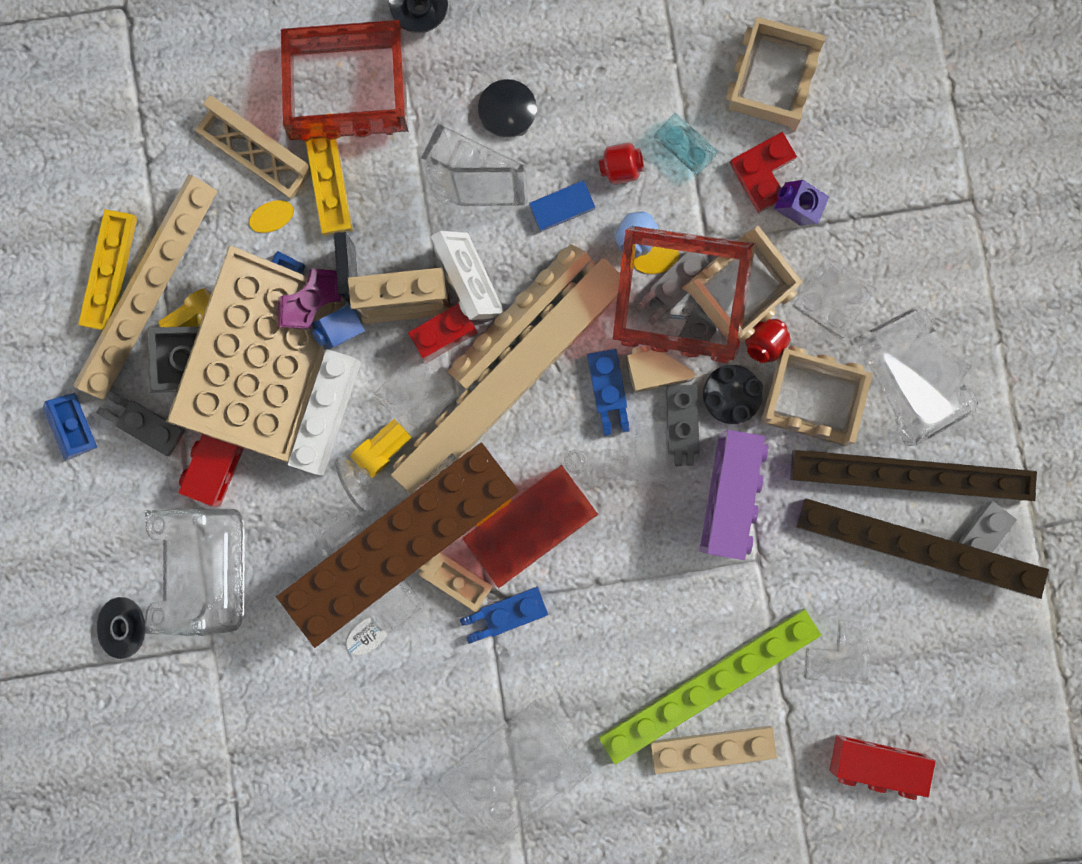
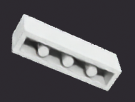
[288,349,361,476]

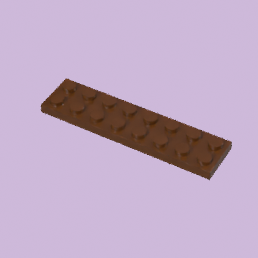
[276,442,519,648]

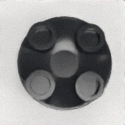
[478,79,537,137]
[703,365,763,424]

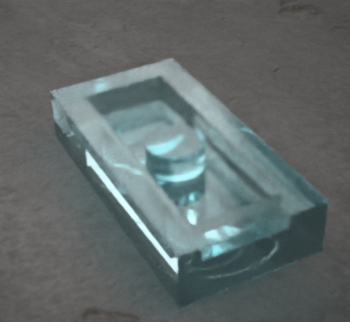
[654,112,719,176]

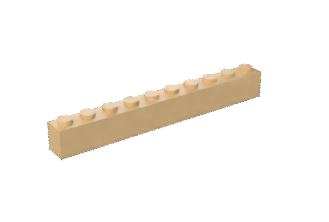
[391,257,629,494]

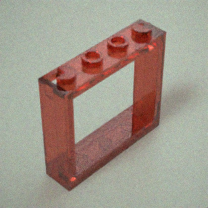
[281,20,409,142]
[612,225,756,363]

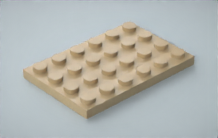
[166,245,343,462]

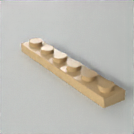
[447,244,591,389]

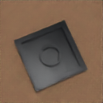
[334,232,358,304]

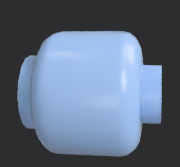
[615,211,659,258]

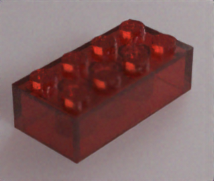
[462,464,598,589]

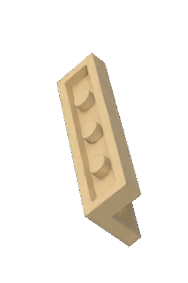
[195,95,311,200]

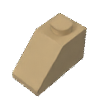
[625,346,695,394]

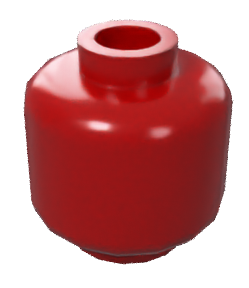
[599,142,644,185]
[745,319,791,363]

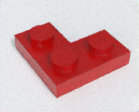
[729,131,797,214]

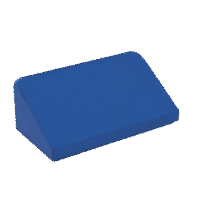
[43,393,97,461]

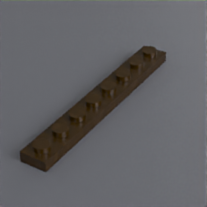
[790,450,1037,501]
[796,498,1049,599]

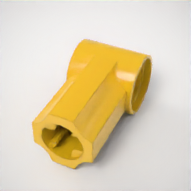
[158,288,211,327]
[350,419,412,479]

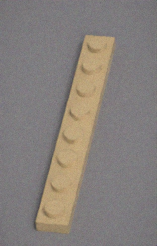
[73,174,218,400]

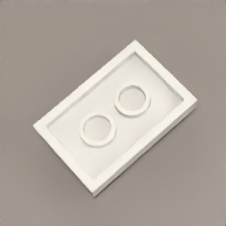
[431,231,504,320]

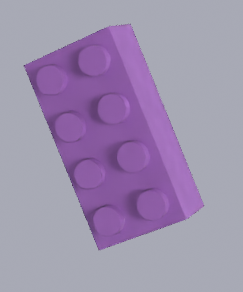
[699,430,769,561]

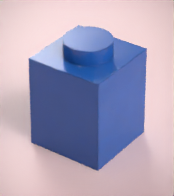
[312,304,365,351]

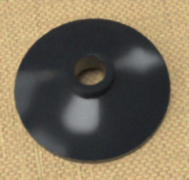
[389,0,448,33]
[97,597,146,659]

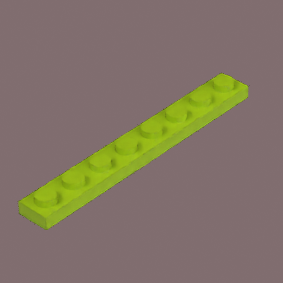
[598,608,822,765]

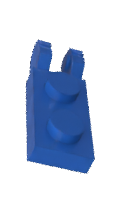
[587,349,630,436]
[459,586,549,644]

